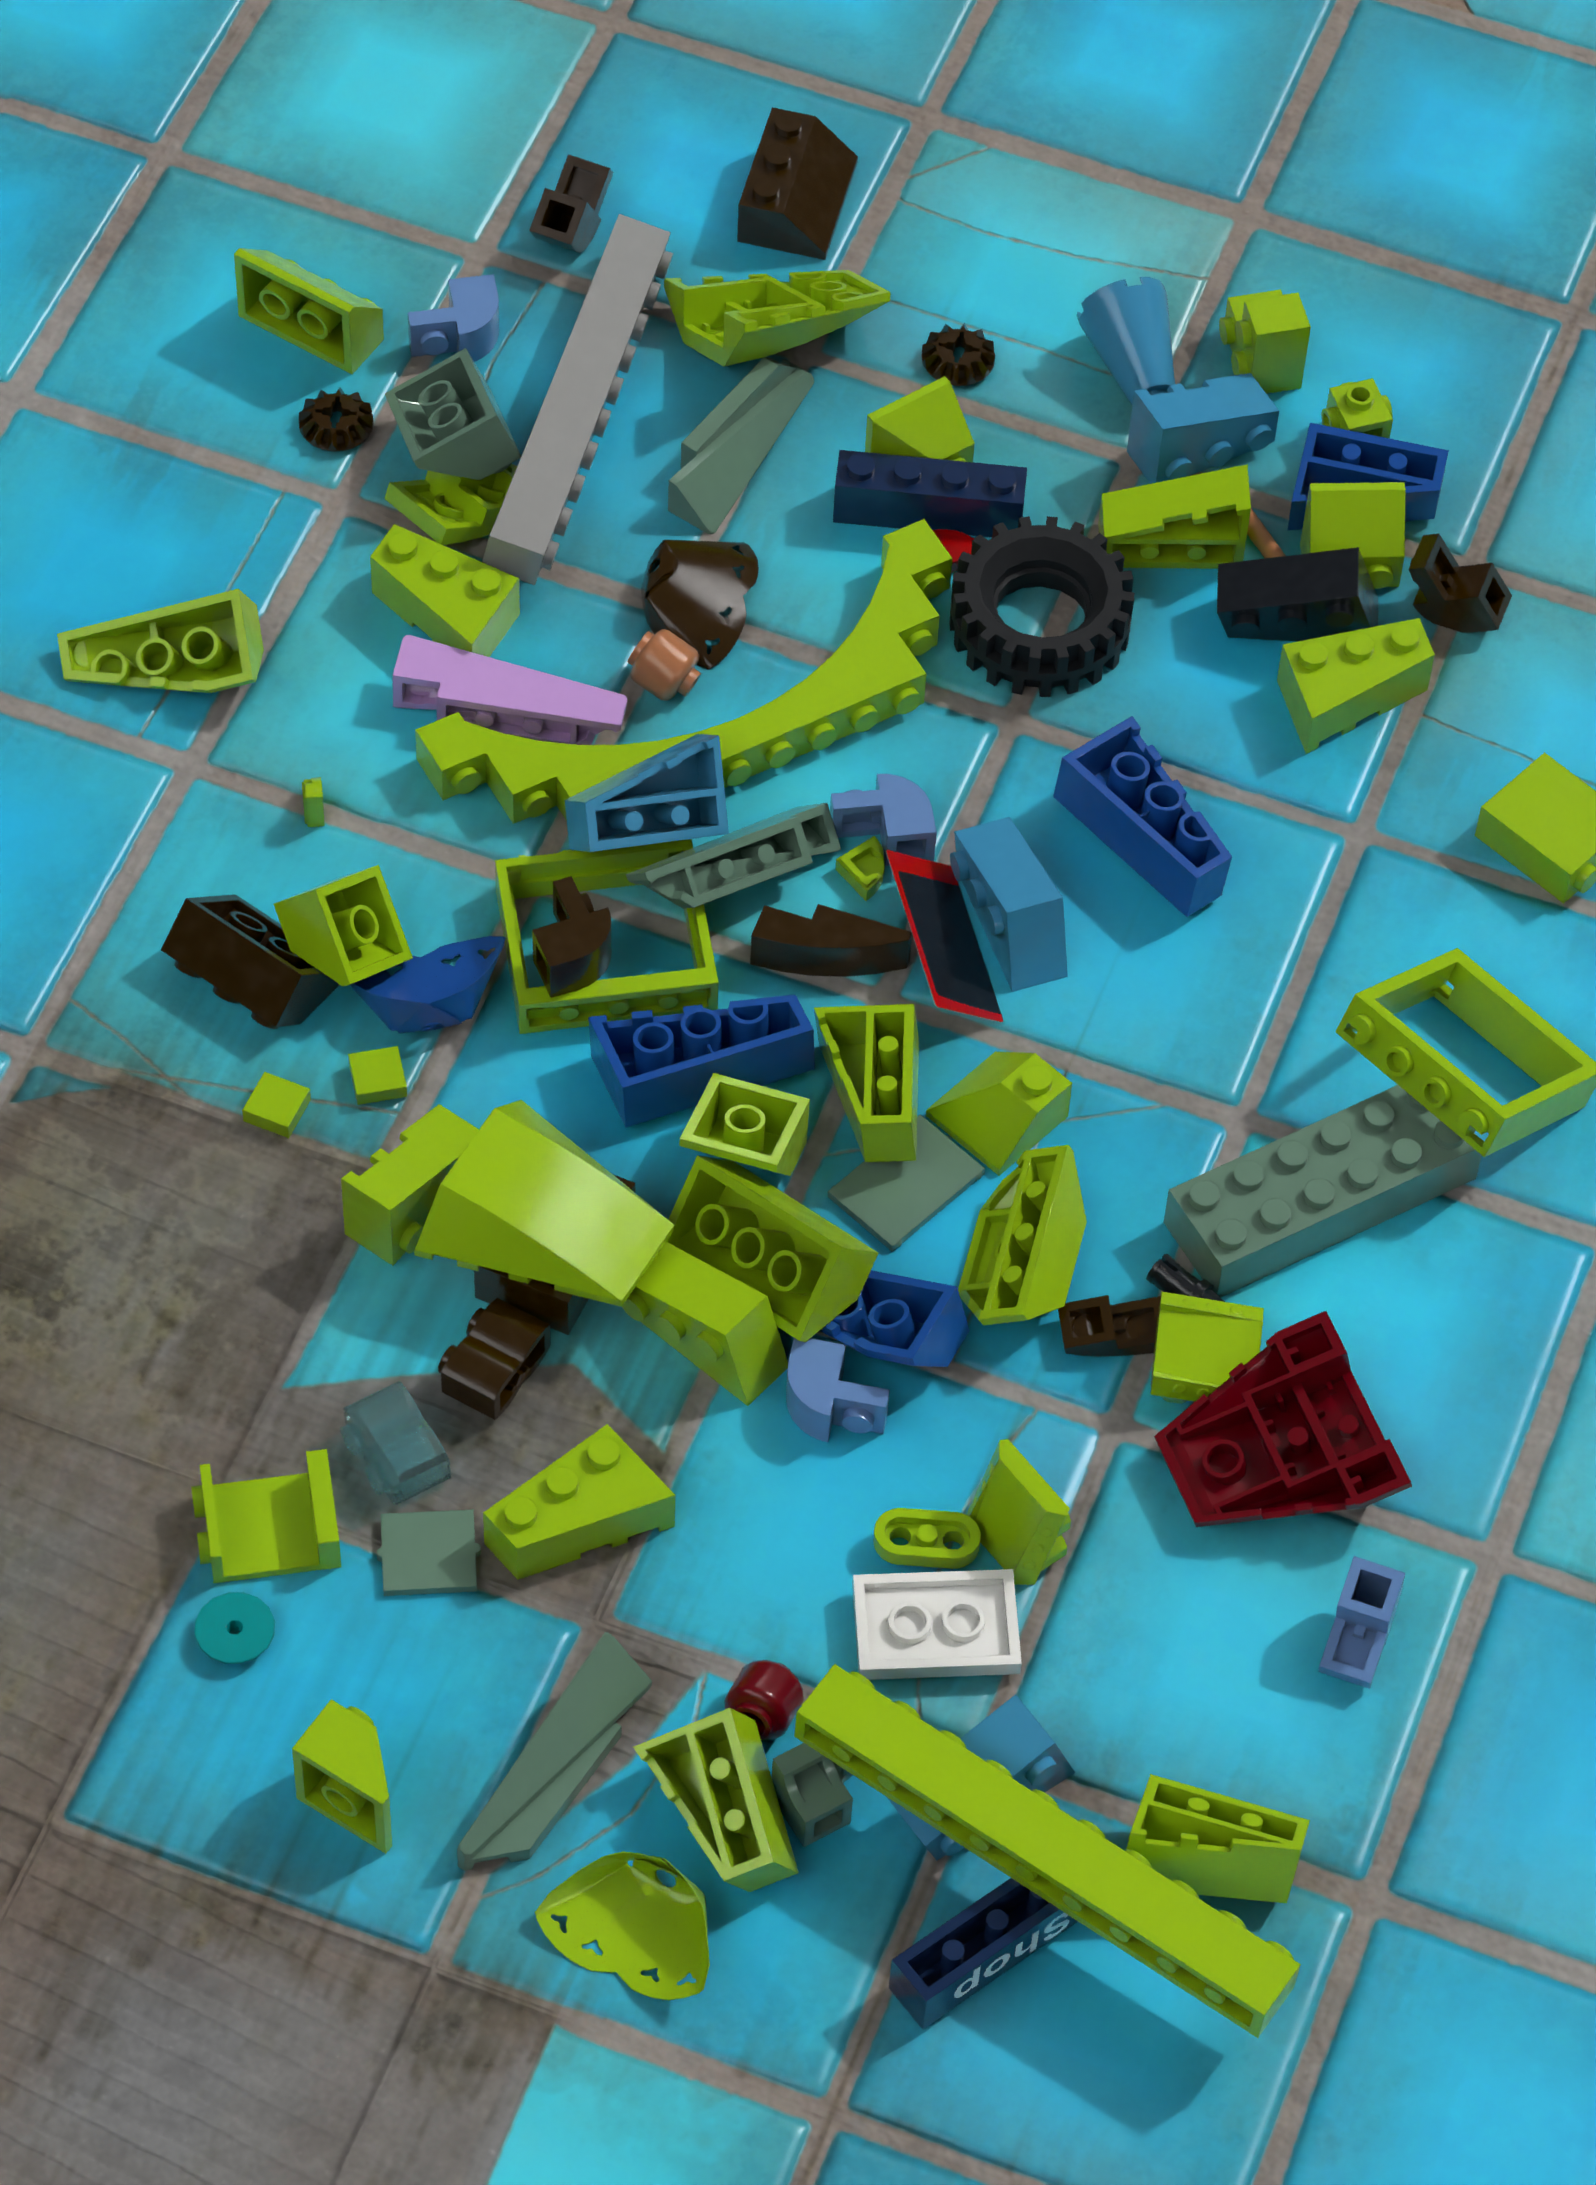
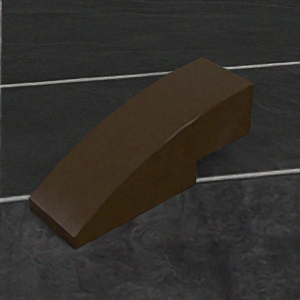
[750,904,912,977]

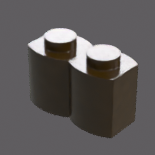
[438,1298,551,1420]

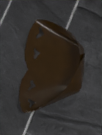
[641,540,759,669]

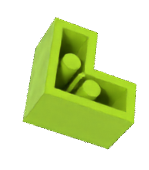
[1219,289,1311,394]

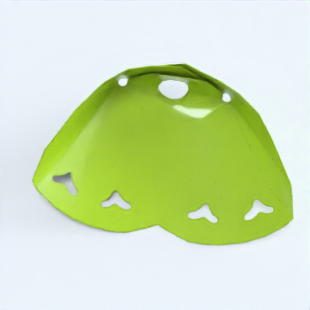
[535,1851,710,2000]

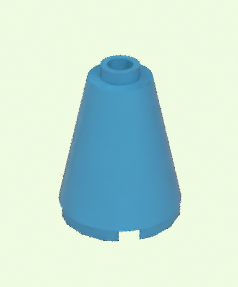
[1077,277,1175,405]

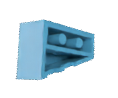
[1127,373,1279,484]
[565,734,729,852]
[950,817,1068,992]
[887,1694,1075,1861]

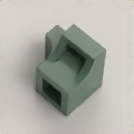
[772,1743,853,1847]

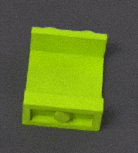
[191,1449,341,1583]

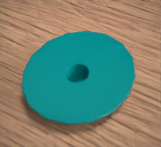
[195,1592,275,1664]

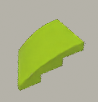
[384,463,517,545]

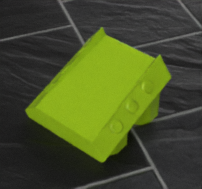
[1151,1292,1264,1404]
[967,1439,1071,1585]

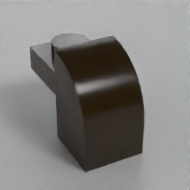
[529,154,614,253]
[1408,533,1512,633]
[532,876,612,998]

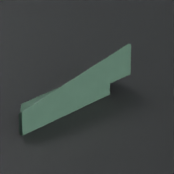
[626,803,841,909]

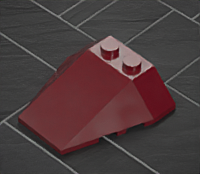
[1154,1311,1412,1527]

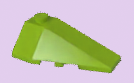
[57,589,264,693]

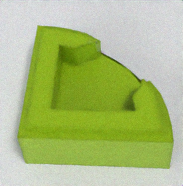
[302,777,325,827]
[835,836,885,901]

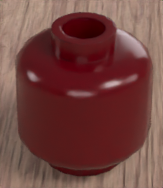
[724,1660,804,1741]

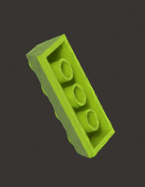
[666,1155,879,1342]

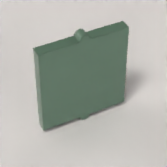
[377,1509,481,1596]

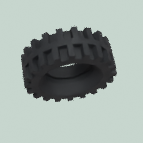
[949,516,1135,697]

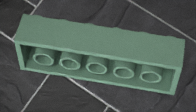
[1164,1085,1482,1298]

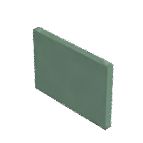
[828,1114,985,1252]

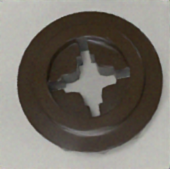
[922,323,995,386]
[299,387,374,451]

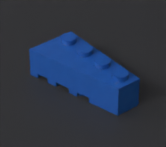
[1053,716,1232,917]
[588,994,815,1128]

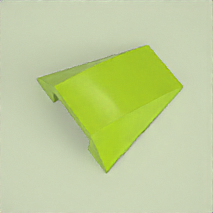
[664,270,891,367]
[414,1100,674,1307]

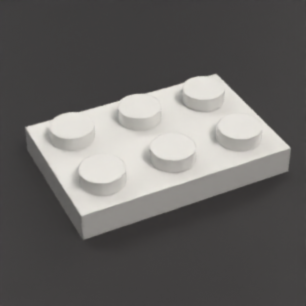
[852,1569,1022,1680]

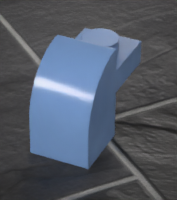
[408,274,499,362]
[830,774,937,866]
[786,1338,890,1442]
[1318,1556,1405,1689]

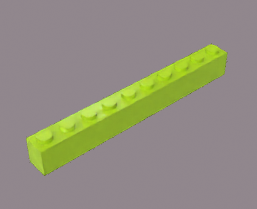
[794,1664,1301,2038]

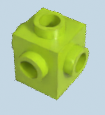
[1321,378,1393,439]

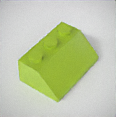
[234,248,384,374]

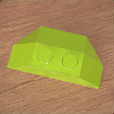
[958,1145,1087,1325]

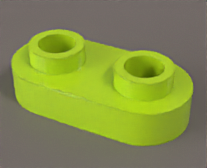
[873,1508,981,1569]

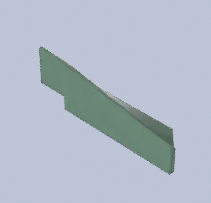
[668,357,814,534]
[457,1632,652,1871]

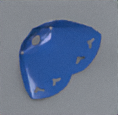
[350,936,506,1033]

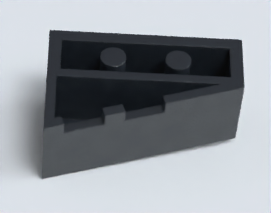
[1217,547,1378,641]

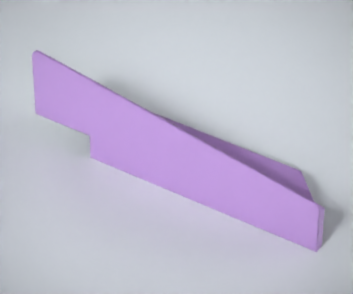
[393,635,627,745]

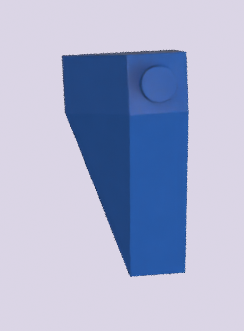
[820,1270,970,1367]

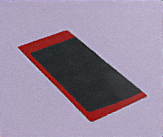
[886,850,1003,1022]

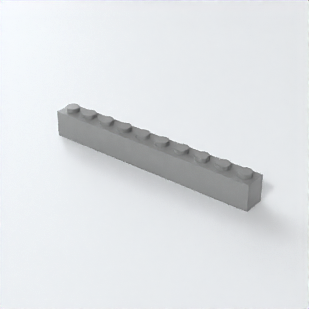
[482,214,673,585]

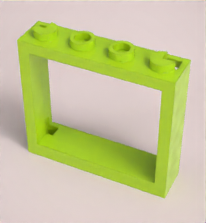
[495,839,719,1034]
[1335,948,1596,1157]

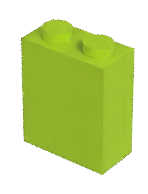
[1475,752,1596,904]

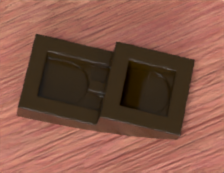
[1058,1295,1161,1357]

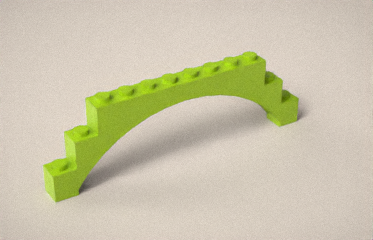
[415,519,953,824]

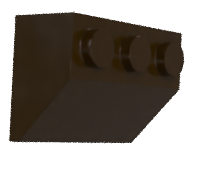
[737,107,858,260]
[161,895,340,1029]

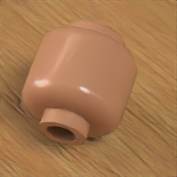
[627,629,702,701]

